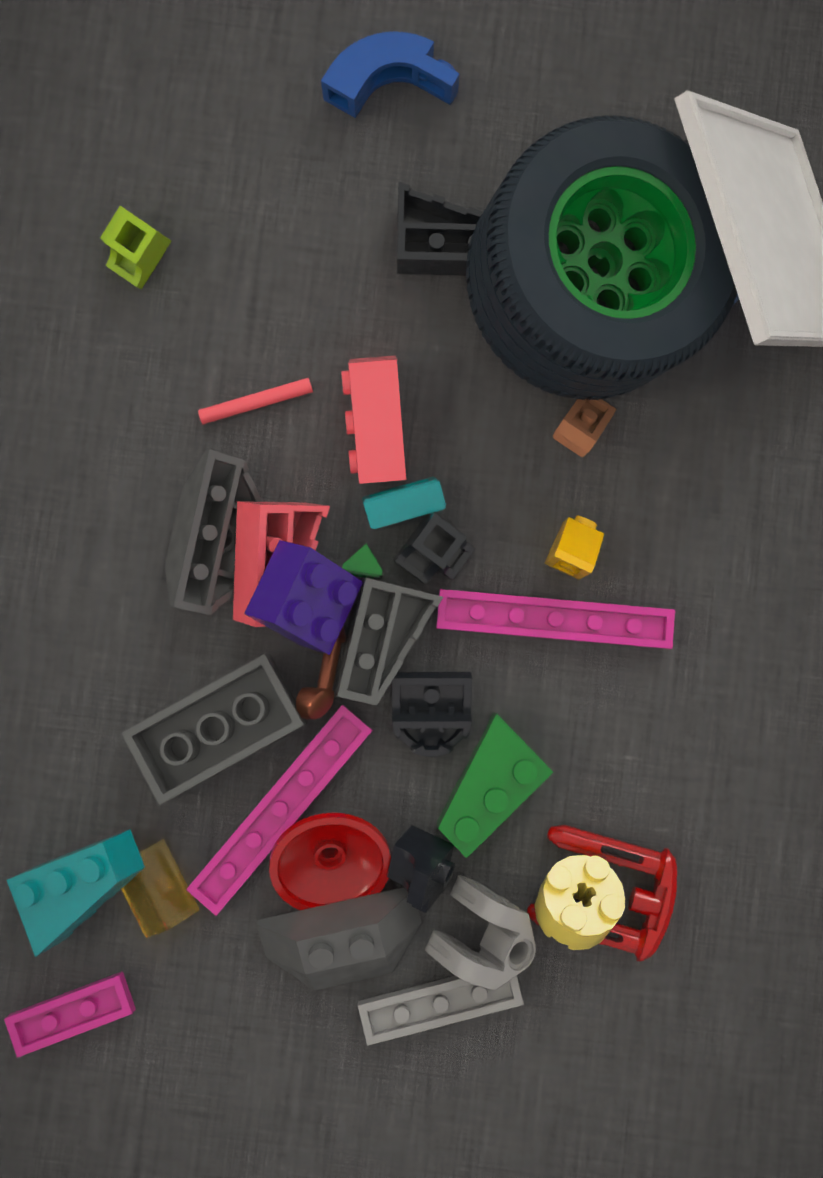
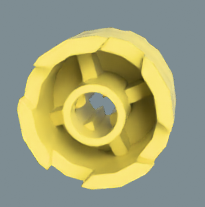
[535,855,625,950]

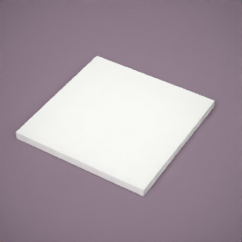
[674,90,823,347]

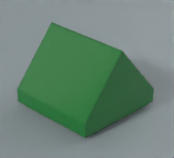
[342,543,383,580]

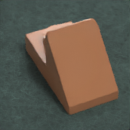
[553,399,617,457]

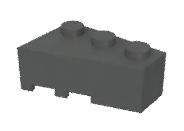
[333,578,443,706]

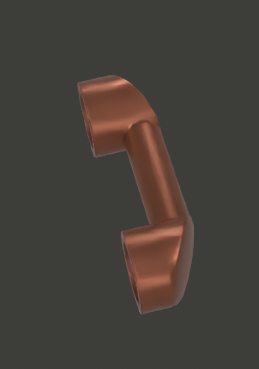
[296,626,346,720]

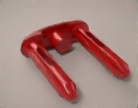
[527,825,677,962]

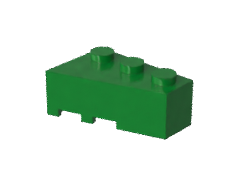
[437,712,553,858]

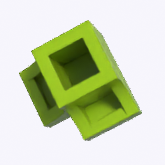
[100,206,171,290]

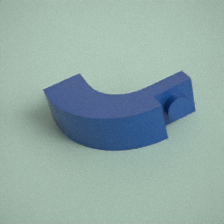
[321,31,460,118]

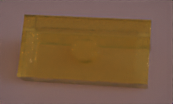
[121,839,200,938]

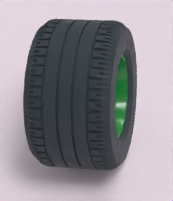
[466,115,737,400]

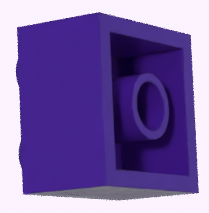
[244,540,363,655]

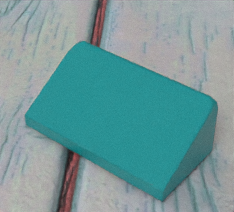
[362,476,446,529]

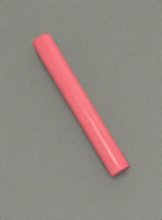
[198,377,313,425]

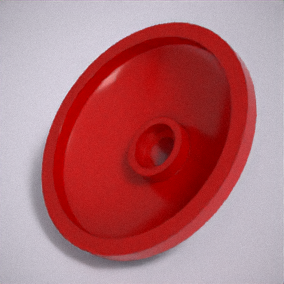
[269,813,391,910]

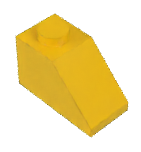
[544,516,604,580]

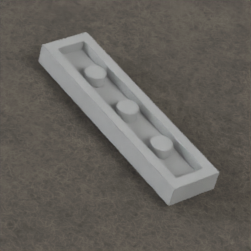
[357,976,524,1046]

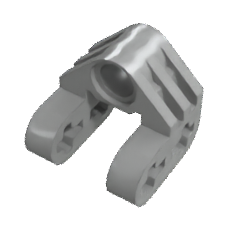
[425,875,536,990]

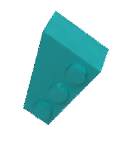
[6,829,145,957]

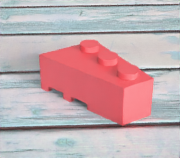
[341,356,406,484]
[233,501,330,627]

